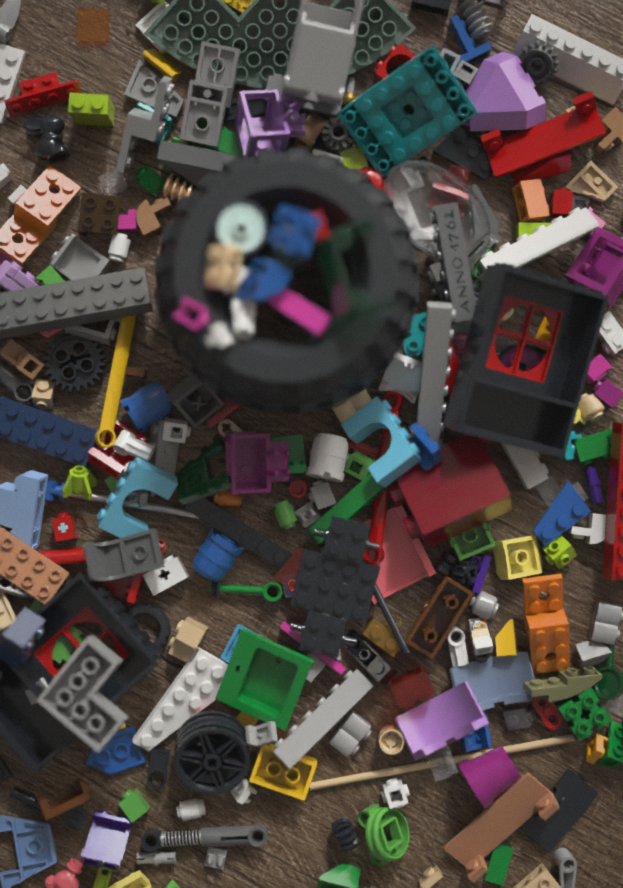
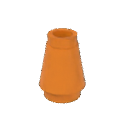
[213,490,242,507]

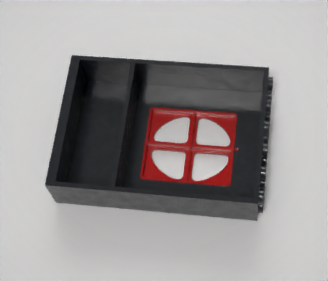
[443,262,609,458]
[0,571,165,774]

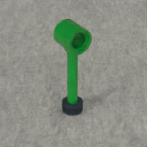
[210,581,283,602]

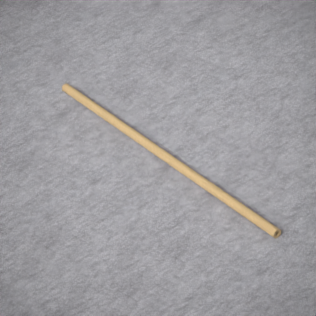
[309,734,575,791]

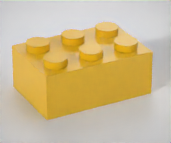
[249,743,317,801]

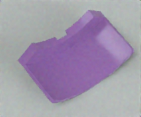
[395,681,489,761]

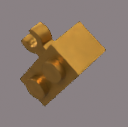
[362,614,402,657]

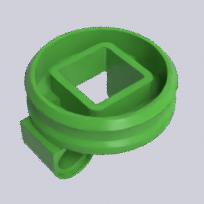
[357,803,409,866]

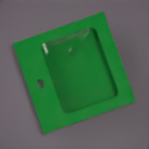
[215,628,314,731]

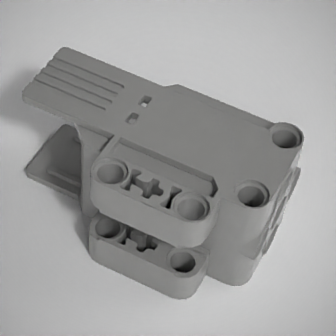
[282,0,364,106]

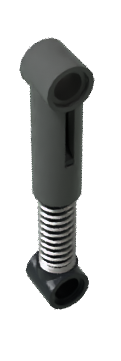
[141,823,268,852]

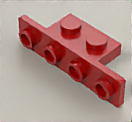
[4,72,82,116]

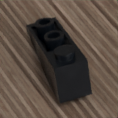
[343,629,398,686]

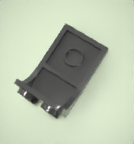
[83,528,164,583]

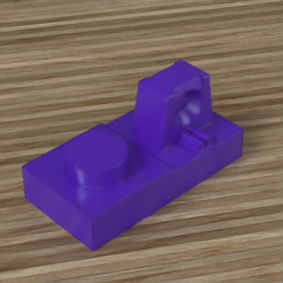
[469,554,491,594]

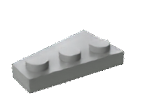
[124,60,185,119]

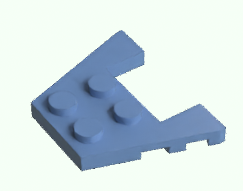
[0,815,58,888]

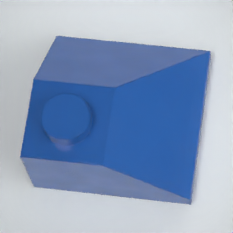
[234,259,292,301]

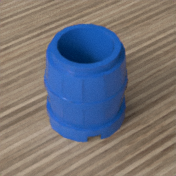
[120,381,174,433]
[192,527,244,582]

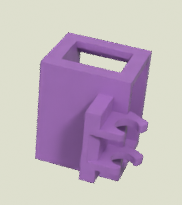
[234,89,306,159]

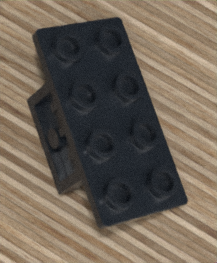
[520,769,598,852]

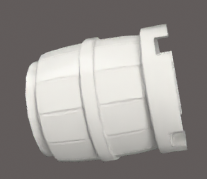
[306,433,348,482]

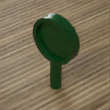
[593,644,623,700]

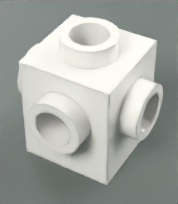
[381,778,410,809]

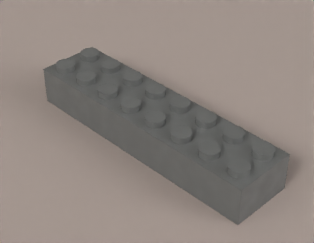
[0,267,153,339]

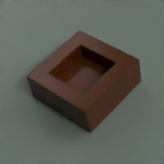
[125,366,148,379]

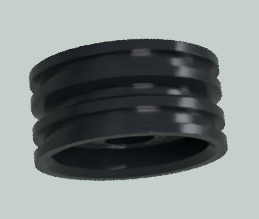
[174,711,250,794]

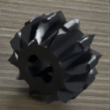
[331,816,360,852]

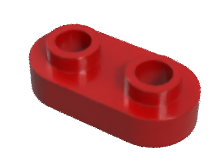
[532,696,563,729]

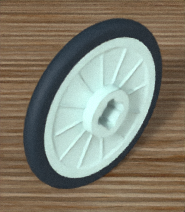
[213,201,268,257]

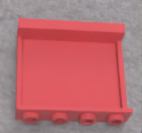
[363,506,436,604]

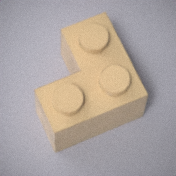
[167,617,208,663]

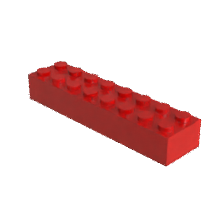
[602,422,623,580]

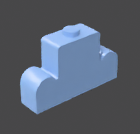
[0,470,48,549]

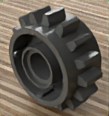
[518,41,560,85]

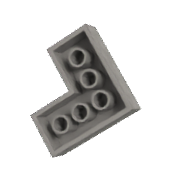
[36,635,128,753]

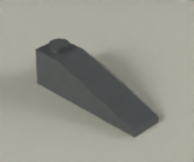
[156,140,236,185]

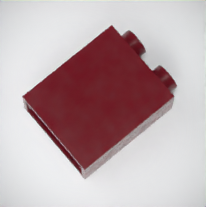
[387,434,513,549]

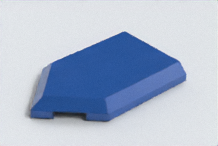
[85,726,146,775]

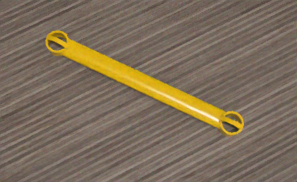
[95,315,136,448]

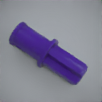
[584,465,604,504]

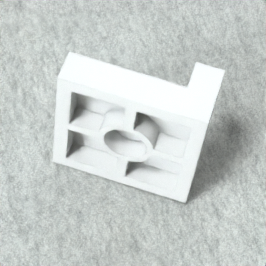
[378,353,422,403]

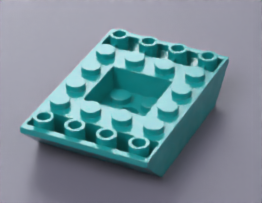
[337,45,478,177]

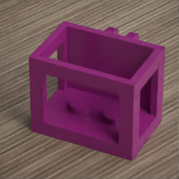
[566,227,623,309]

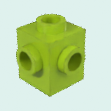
[542,535,577,570]

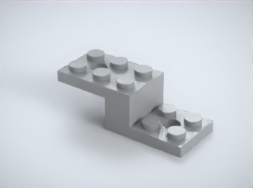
[180,41,241,147]
[116,76,174,173]

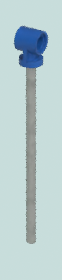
[45,479,200,519]

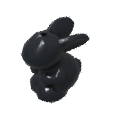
[23,114,70,163]

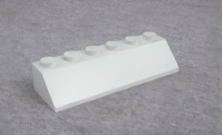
[512,14,623,105]
[479,207,599,273]

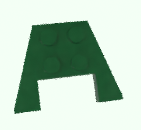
[175,434,233,505]

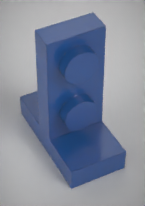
[449,15,492,70]

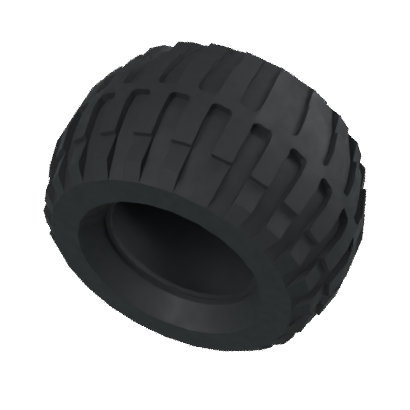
[154,148,419,414]

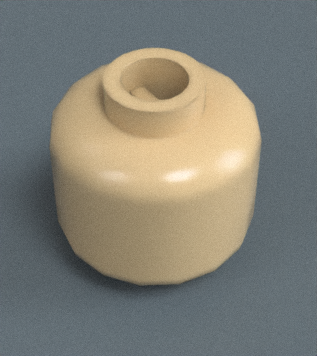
[578,393,605,423]

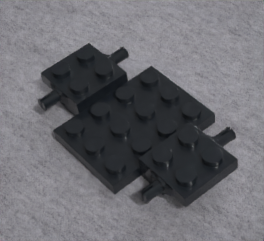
[290,516,380,658]

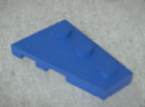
[532,481,591,546]

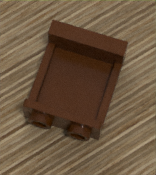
[36,778,92,820]

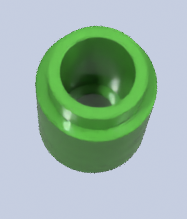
[273,500,298,529]

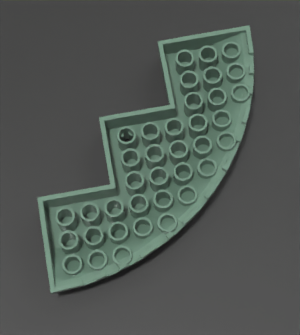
[144,0,416,88]

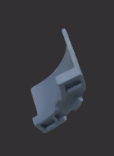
[450,651,538,711]

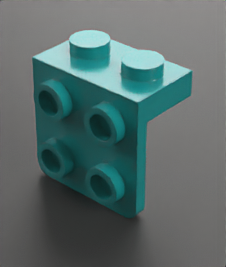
[402,312,426,361]

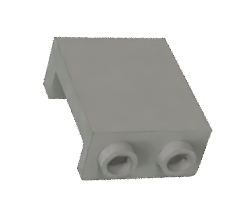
[50,233,112,280]

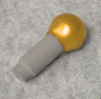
[343,77,355,105]

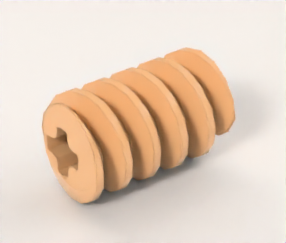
[163,174,194,204]

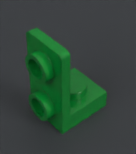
[595,721,623,769]

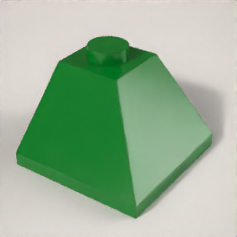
[316,864,361,888]

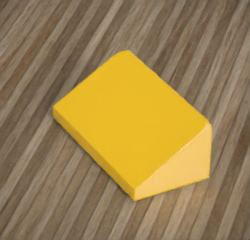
[143,48,182,82]

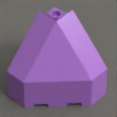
[462,52,546,131]

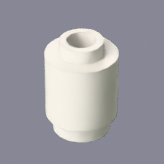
[108,233,131,263]
[176,798,206,821]

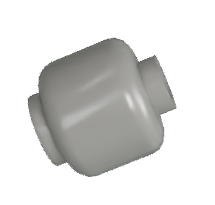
[469,591,500,620]

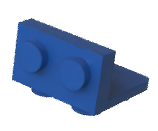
[268,204,322,259]

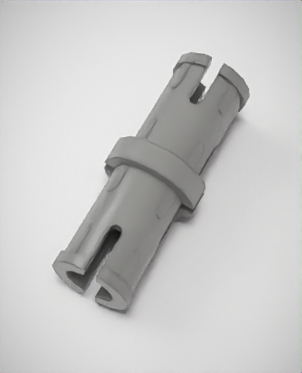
[136,850,176,866]

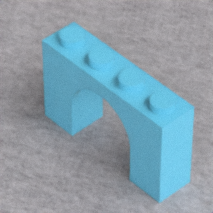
[341,396,422,487]
[96,456,178,538]

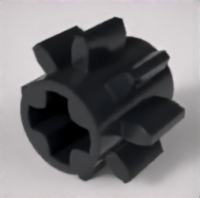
[453,560,477,585]

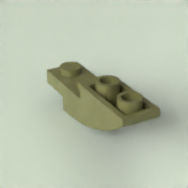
[523,666,602,702]

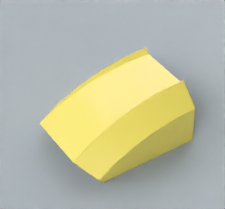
[492,535,543,580]

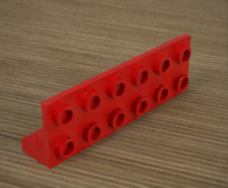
[480,91,606,178]

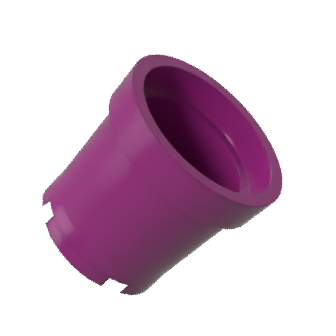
[458,745,522,809]

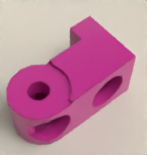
[117,209,139,232]

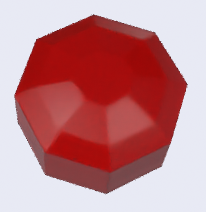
[289,479,307,498]

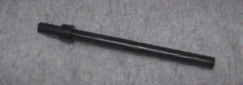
[362,557,410,655]

